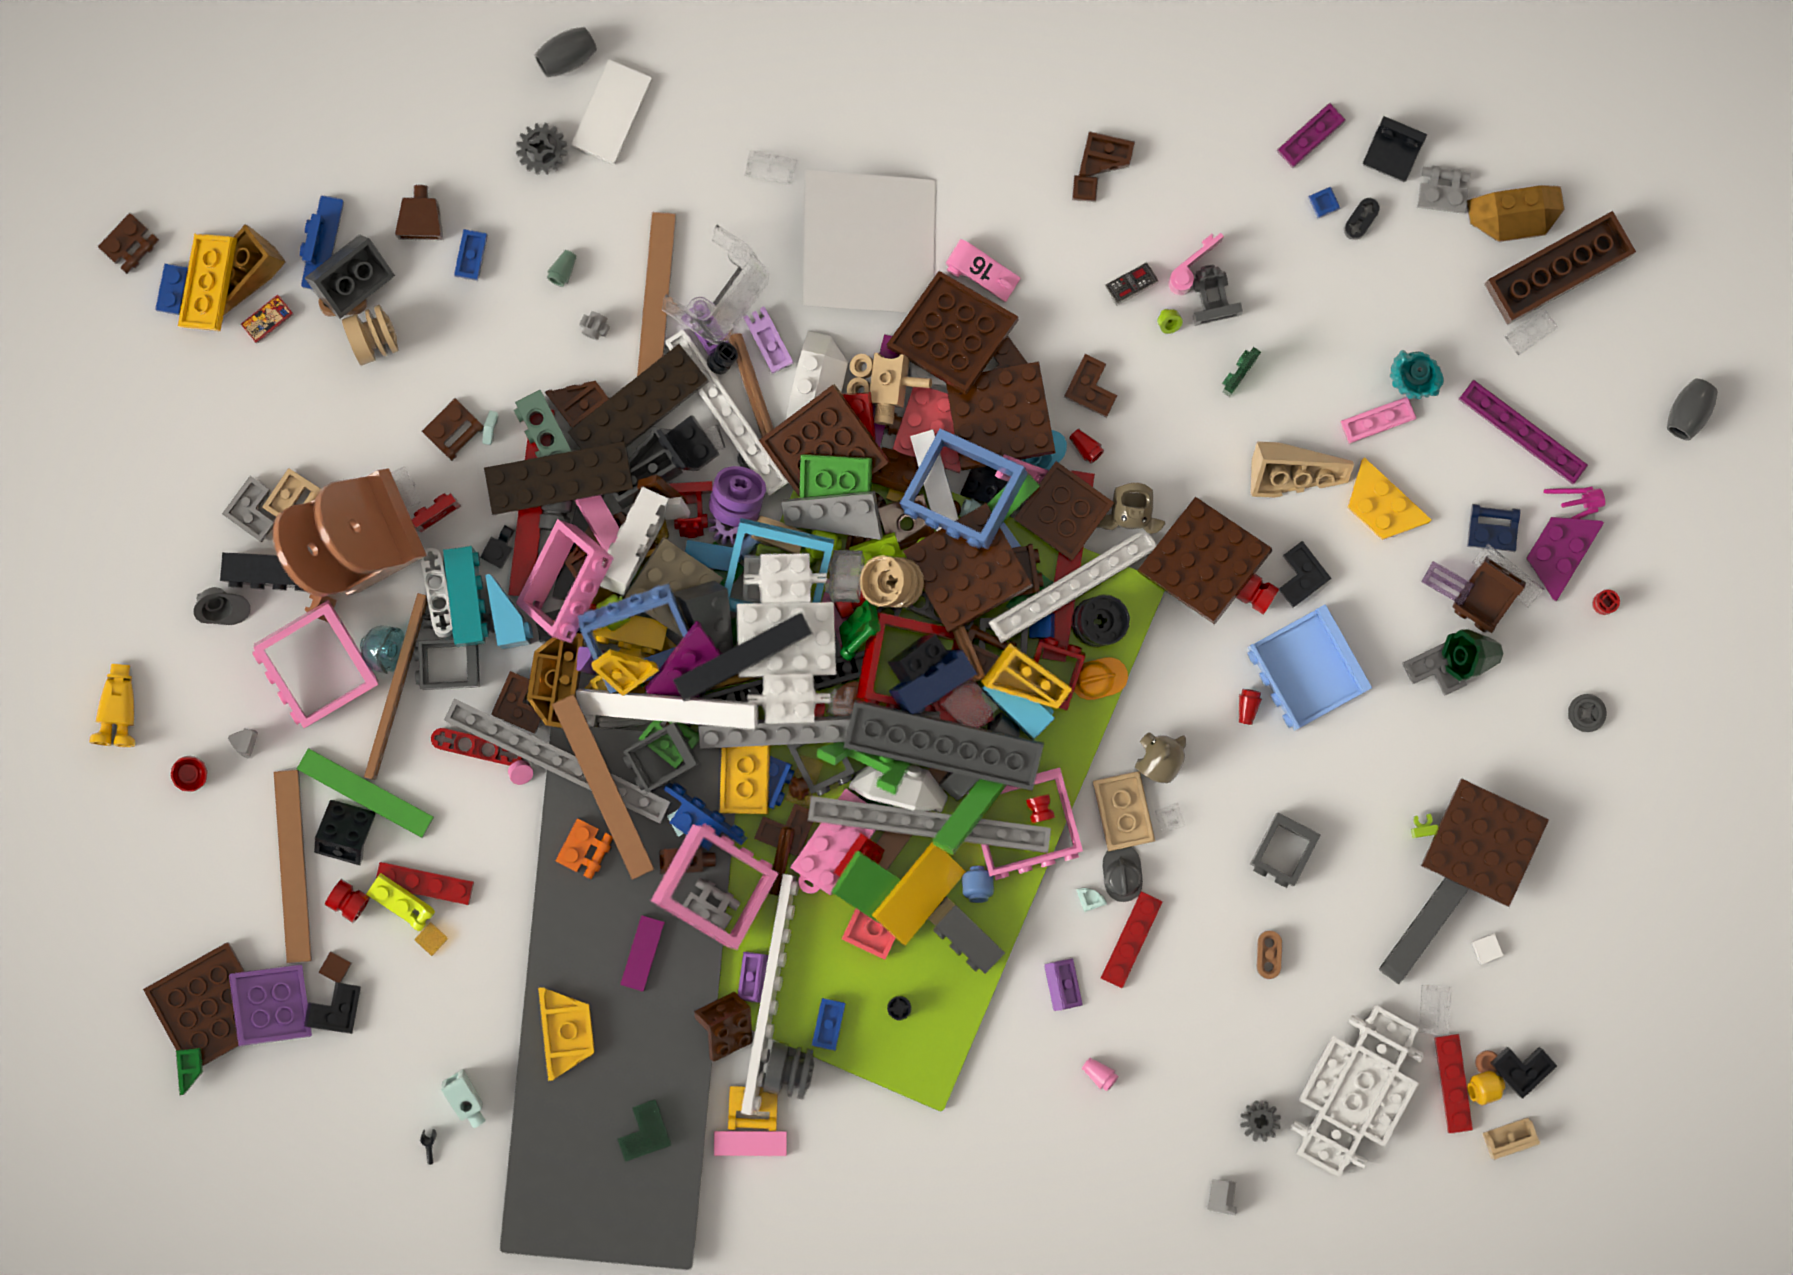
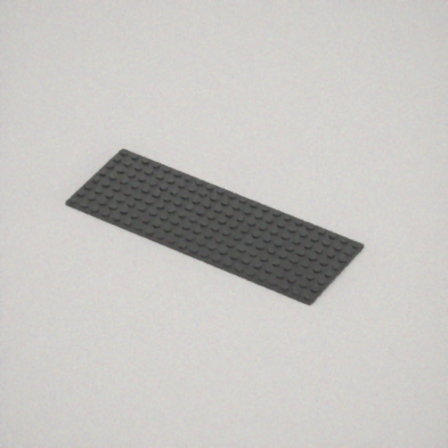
[500,726,735,1270]

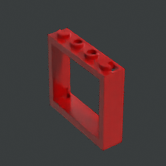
[856,613,968,712]

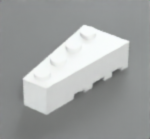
[600,487,669,596]

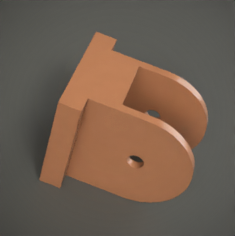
[273,468,427,597]

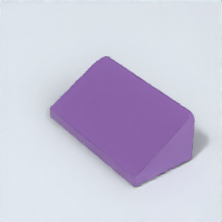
[576,647,607,675]
[738,952,769,1003]
[1044,958,1083,1011]

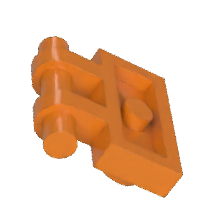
[555,818,613,880]

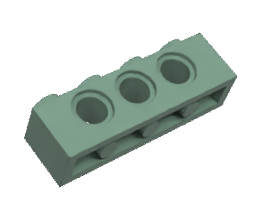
[514,390,571,458]

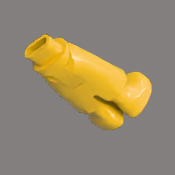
[89,664,135,747]

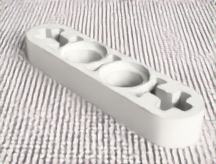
[420,548,453,638]

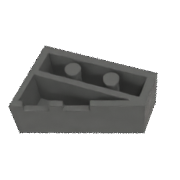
[612,427,683,510]

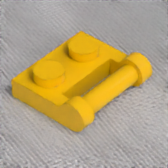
[728,1086,778,1131]

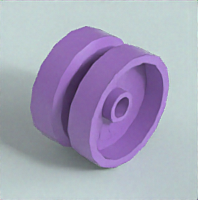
[709,466,766,527]

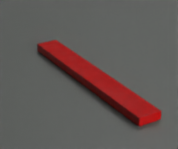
[508,409,555,597]
[1042,470,1095,662]

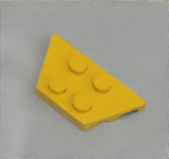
[1347,457,1432,540]
[538,987,595,1081]

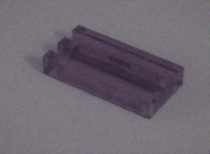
[1421,561,1475,605]

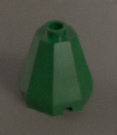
[1442,629,1503,681]

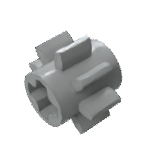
[579,311,610,340]

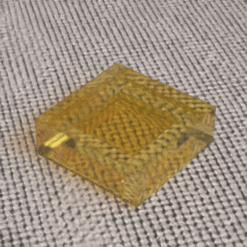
[414,922,449,956]

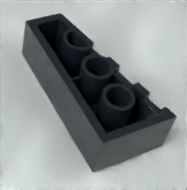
[220,552,307,592]

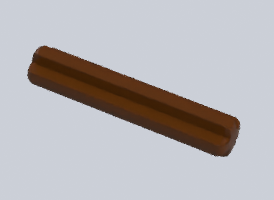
[768,826,794,895]

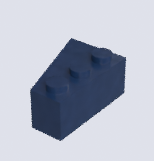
[889,650,977,715]

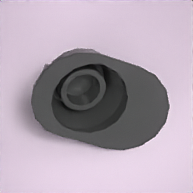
[193,587,250,625]
[1103,847,1143,902]

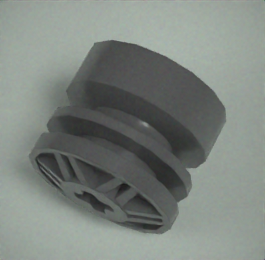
[763,1041,814,1099]

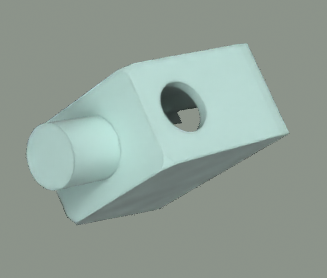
[441,1069,486,1128]

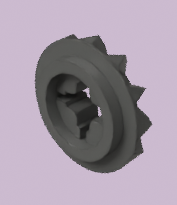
[1568,694,1607,732]

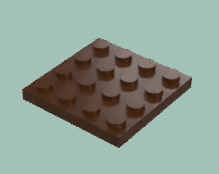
[886,271,1019,395]
[946,361,1056,471]
[759,384,890,498]
[1138,497,1272,625]
[903,503,1033,634]
[1420,779,1549,907]
[143,942,245,1066]

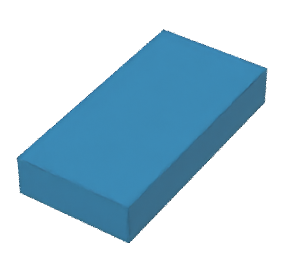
[685,540,734,571]

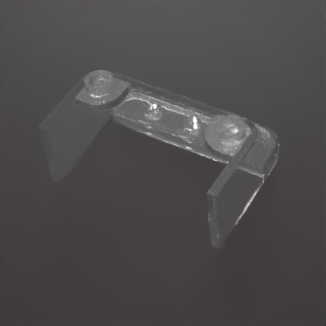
[662,224,770,345]

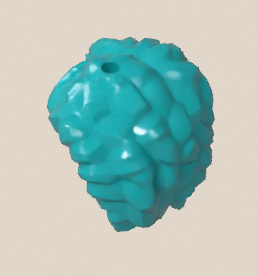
[1390,350,1444,400]

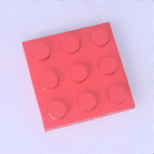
[892,387,961,474]

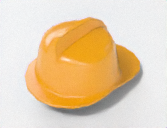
[1074,657,1128,700]

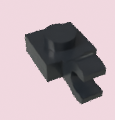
[480,525,515,569]

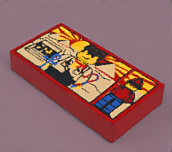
[241,294,293,343]

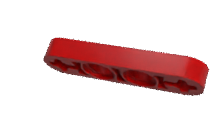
[431,728,523,766]

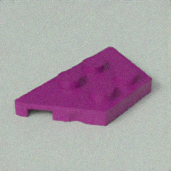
[1526,517,1604,602]
[645,621,722,697]

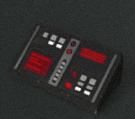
[1105,262,1159,306]

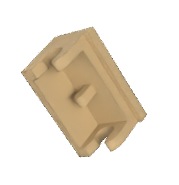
[1482,1117,1540,1160]

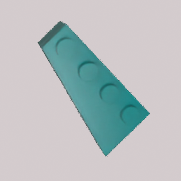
[443,546,489,647]

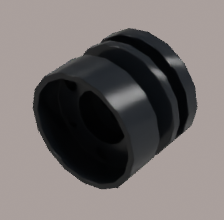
[1071,595,1130,647]

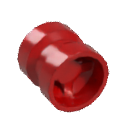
[1592,589,1620,615]
[1026,794,1055,823]

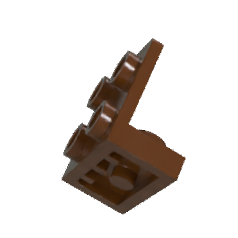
[694,991,753,1062]

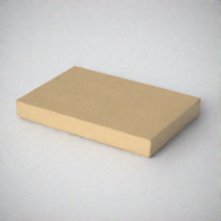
[1093,771,1155,852]

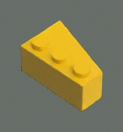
[981,643,1072,709]

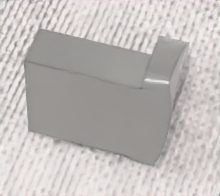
[228,728,258,759]
[1207,1180,1237,1215]

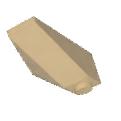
[1251,441,1354,498]

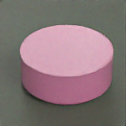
[508,760,533,785]

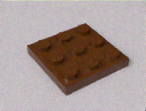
[1014,461,1114,561]

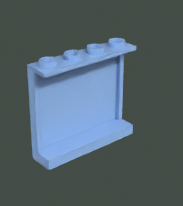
[1247,604,1372,731]

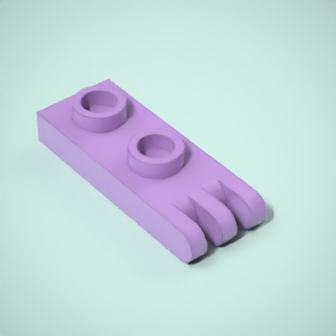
[743,307,793,374]

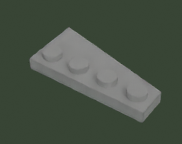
[781,491,883,540]

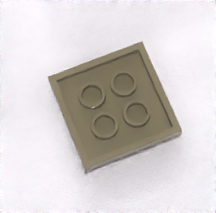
[623,538,723,638]

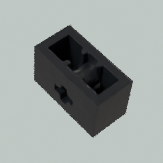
[888,634,948,682]

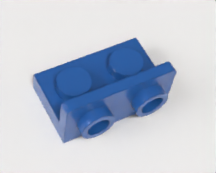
[769,756,795,809]

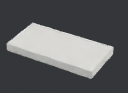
[571,60,652,165]

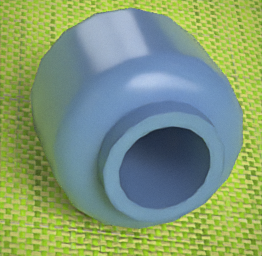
[962,866,994,903]

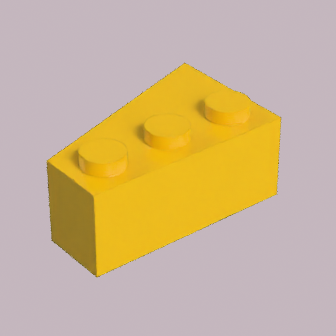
[592,615,667,655]

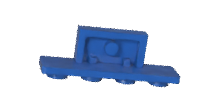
[300,195,344,290]
[664,783,747,850]

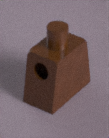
[395,185,443,240]
[659,848,716,874]

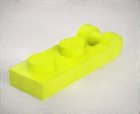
[366,873,435,931]

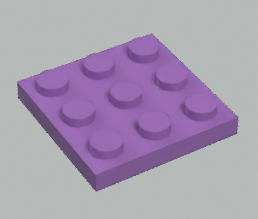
[229,965,312,1047]

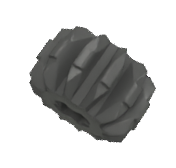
[1240,1101,1281,1142]

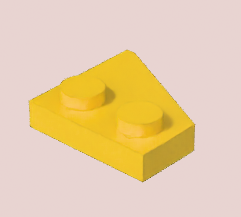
[592,649,659,696]

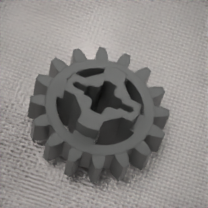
[516,123,568,175]

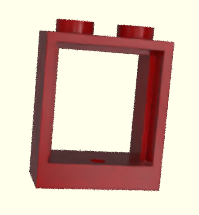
[1033,637,1085,710]

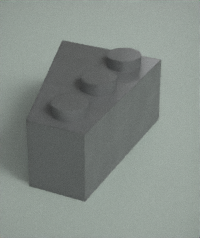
[673,581,734,654]
[928,897,1005,974]

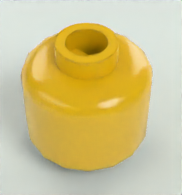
[1467,1070,1505,1105]

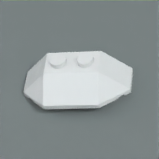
[786,331,848,419]
[849,765,948,812]

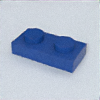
[454,229,488,281]
[155,264,188,315]
[812,998,845,1050]

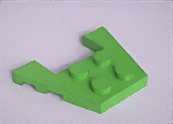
[816,742,912,795]

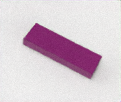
[1277,103,1346,168]
[620,915,665,992]

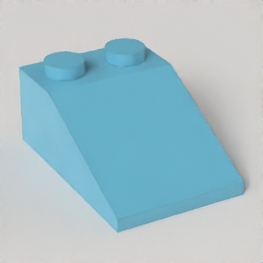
[485,574,534,649]
[982,686,1054,740]

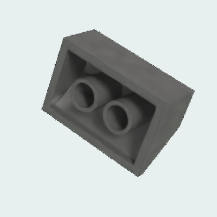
[305,235,395,319]

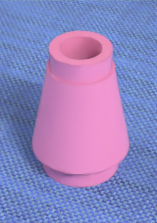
[1082,1057,1119,1091]

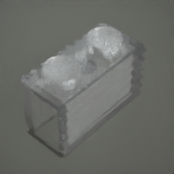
[825,550,865,603]

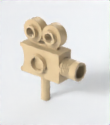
[847,353,932,425]

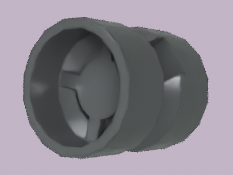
[539,501,573,531]

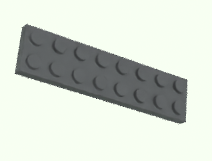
[844,700,1044,791]

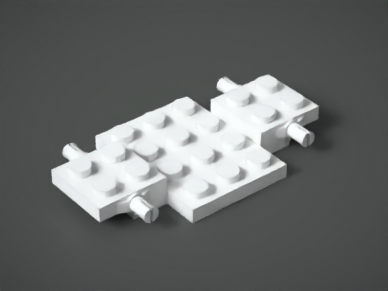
[737,554,836,724]
[1291,1005,1425,1178]

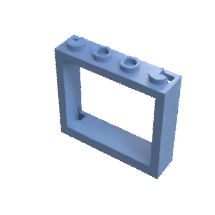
[900,428,1028,549]
[578,583,689,694]

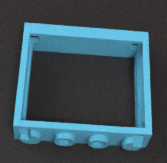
[725,518,834,612]

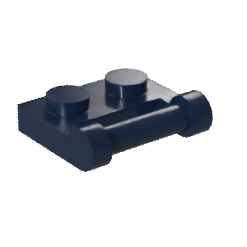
[1467,504,1520,552]

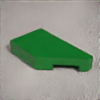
[176,1048,203,1095]

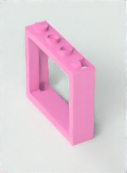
[516,519,614,643]
[252,600,378,728]
[967,768,1083,880]
[651,824,778,950]

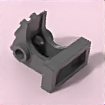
[1193,265,1243,326]

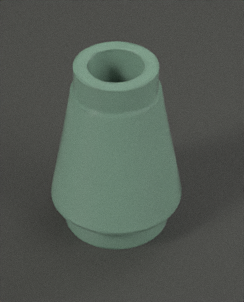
[547,250,577,287]

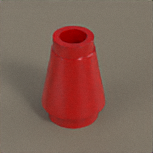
[1069,429,1104,464]
[1239,689,1262,725]

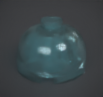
[360,625,405,674]

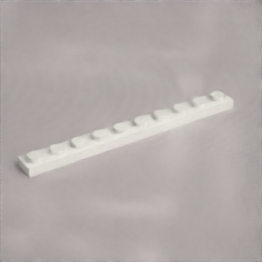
[741,874,799,1115]

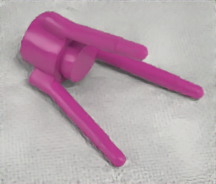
[1543,487,1605,519]

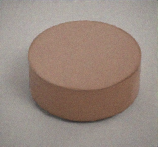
[1475,1051,1498,1073]

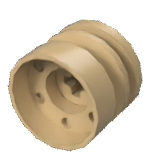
[342,305,399,366]
[860,556,924,608]

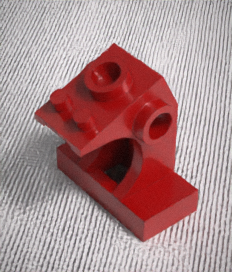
[669,481,713,538]

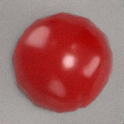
[171,756,208,792]

